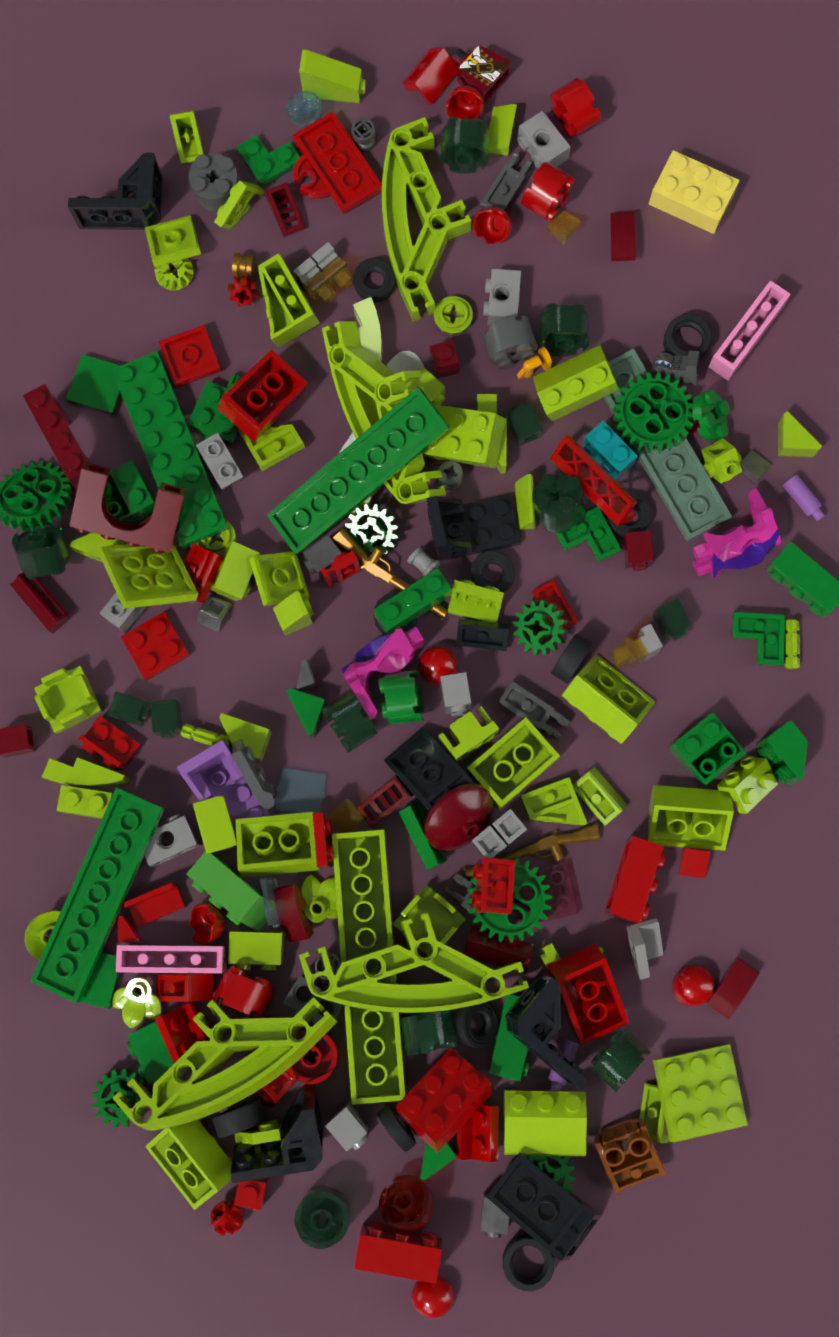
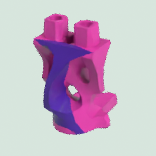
[693,488,781,579]
[340,627,424,720]

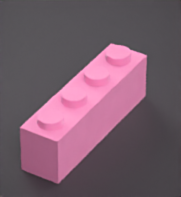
[709,280,791,381]
[116,945,227,973]

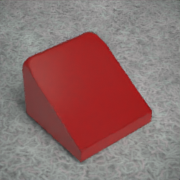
[679,848,710,878]
[117,916,143,943]

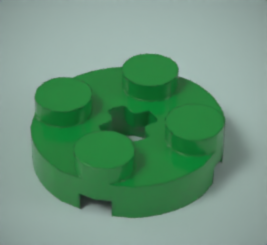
[692,390,730,441]

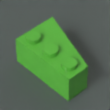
[187,851,277,932]

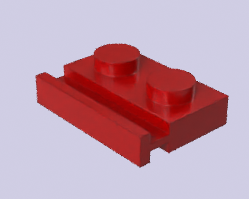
[184,543,224,604]
[321,551,361,589]

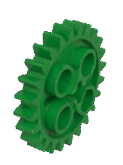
[613,372,694,453]
[0,461,74,531]
[466,856,552,943]

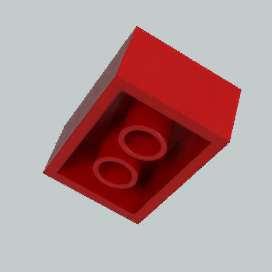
[217,349,308,442]
[604,836,666,924]
[547,944,629,1045]
[396,1048,492,1153]
[354,1221,442,1284]

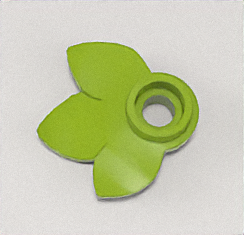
[301,874,338,923]
[112,977,162,1028]

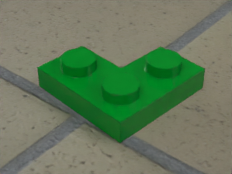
[236,135,300,188]
[553,507,621,563]
[731,612,785,667]

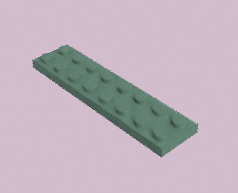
[604,349,732,542]

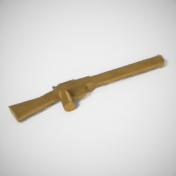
[331,528,448,620]
[463,822,600,880]

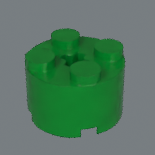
[379,670,424,725]

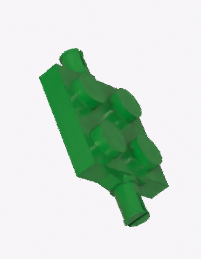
[187,374,241,446]

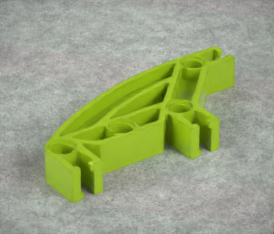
[382,117,471,322]
[322,321,446,504]
[299,913,529,1013]
[113,997,337,1131]

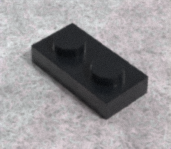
[456,619,510,651]

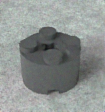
[189,154,239,212]
[482,316,538,370]

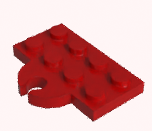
[292,111,382,214]

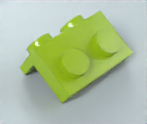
[448,580,504,623]
[717,756,778,814]

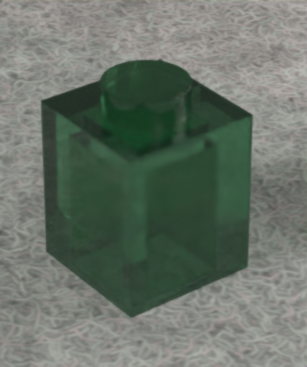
[507,403,543,447]
[652,599,692,641]
[107,691,151,727]
[150,699,182,739]

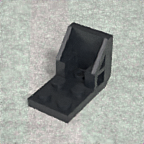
[68,153,163,230]
[427,495,521,560]
[384,727,475,813]
[505,973,588,1090]
[230,1084,324,1183]
[486,1153,602,1261]

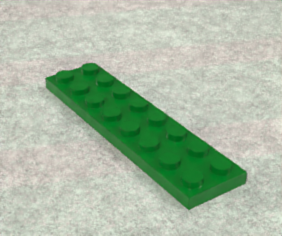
[112,351,229,548]
[267,387,451,555]
[30,787,165,1004]

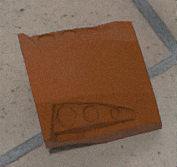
[594,1118,666,1194]

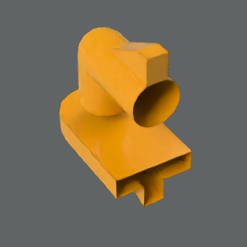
[517,347,552,380]

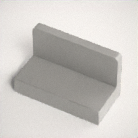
[627,918,663,980]

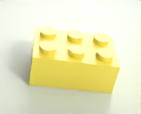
[649,150,740,234]

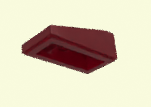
[265,182,306,237]
[356,776,414,828]

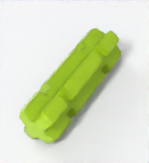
[784,619,800,669]
[181,723,230,746]

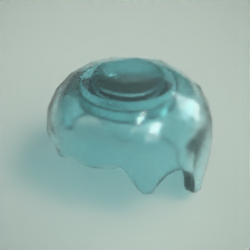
[284,91,322,128]

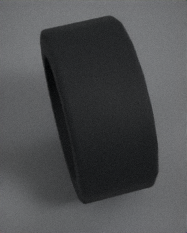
[663,314,712,360]
[551,633,593,684]
[212,1099,267,1138]
[502,1234,554,1292]

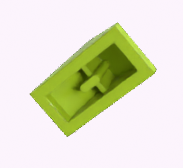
[170,110,204,164]
[778,411,822,457]

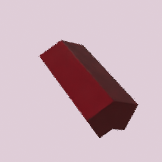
[10,569,69,633]
[463,926,534,974]

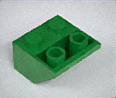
[105,460,156,523]
[669,712,746,785]
[756,720,808,786]

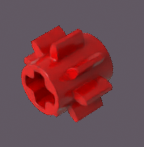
[227,275,258,307]
[210,1199,244,1237]

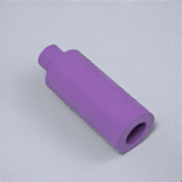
[783,475,825,522]
[548,1038,579,1091]

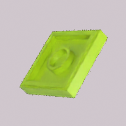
[145,215,201,267]
[249,551,310,606]

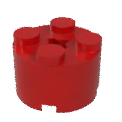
[549,77,601,138]
[521,162,576,223]
[213,966,274,1018]
[287,1028,340,1084]

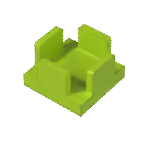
[34,666,103,734]
[438,706,499,764]
[393,885,466,956]

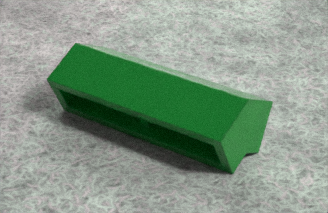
[399,802,447,871]

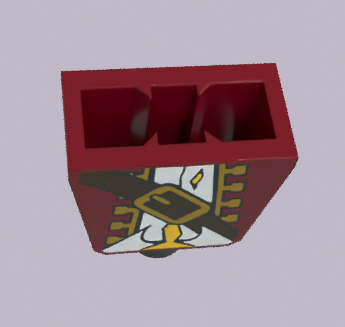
[452,45,512,105]

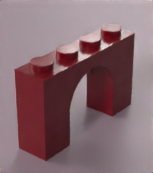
[22,384,91,490]
[69,462,186,553]

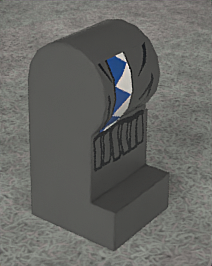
[651,351,700,385]

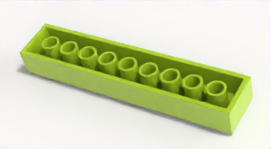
[332,830,406,1105]

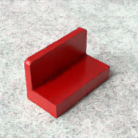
[402,48,458,104]
[124,882,186,928]

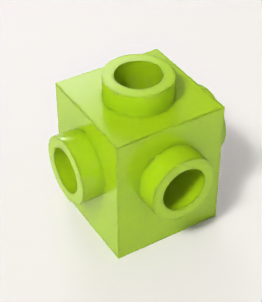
[701,438,742,484]

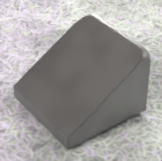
[740,450,771,484]
[197,595,232,632]
[296,659,317,692]

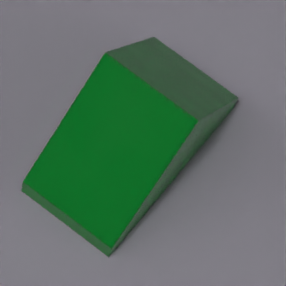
[286,688,327,739]
[420,1142,457,1180]

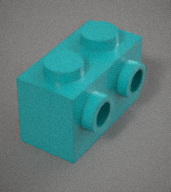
[582,421,638,481]

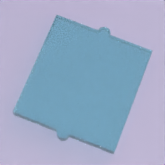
[275,768,327,813]
[260,876,281,928]

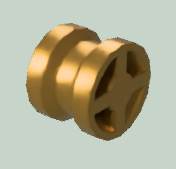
[232,253,256,280]

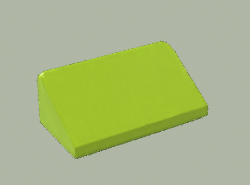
[485,104,517,156]
[515,474,536,530]
[573,767,628,826]
[193,795,237,854]
[639,1083,669,1143]

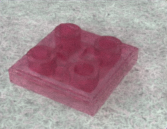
[520,862,578,922]

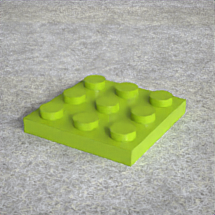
[99,543,198,609]
[653,1044,748,1143]

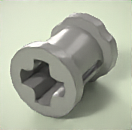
[407,545,440,577]

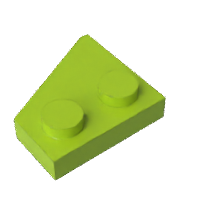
[214,180,265,230]
[239,424,305,471]
[521,777,587,826]
[235,1119,285,1145]

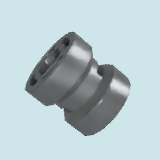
[351,118,376,152]
[315,953,341,980]

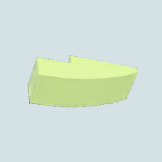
[353,297,382,362]

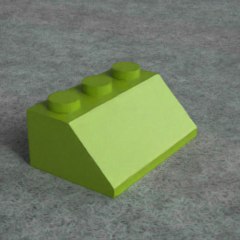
[533,345,620,422]
[562,654,656,744]
[647,785,734,851]
[236,812,320,878]
[504,1090,587,1156]
[145,1119,232,1210]

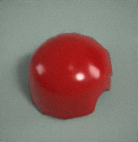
[446,85,484,126]
[472,207,512,244]
[418,646,458,685]
[188,902,226,946]
[672,965,715,1007]
[411,1275,455,1319]

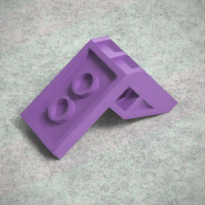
[177,740,271,841]

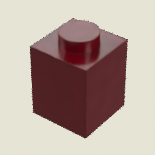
[429,340,460,379]
[623,531,654,571]
[0,723,35,758]

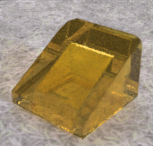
[546,211,582,244]
[329,798,364,833]

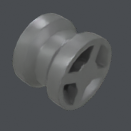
[438,461,463,490]

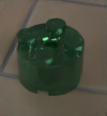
[440,117,490,174]
[539,303,589,357]
[532,474,586,533]
[12,522,70,579]
[321,691,378,753]
[400,1010,458,1056]
[591,1029,651,1092]
[294,1186,351,1249]

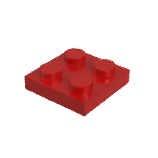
[158,325,221,388]
[121,612,190,681]
[312,812,334,869]

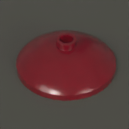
[424,783,494,851]

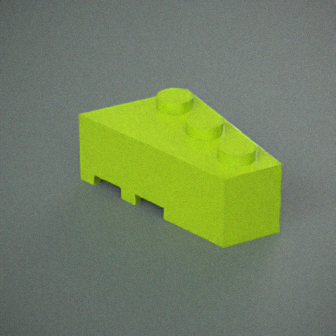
[258,253,320,348]

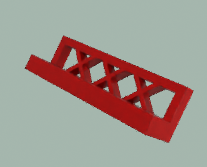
[550,435,637,526]

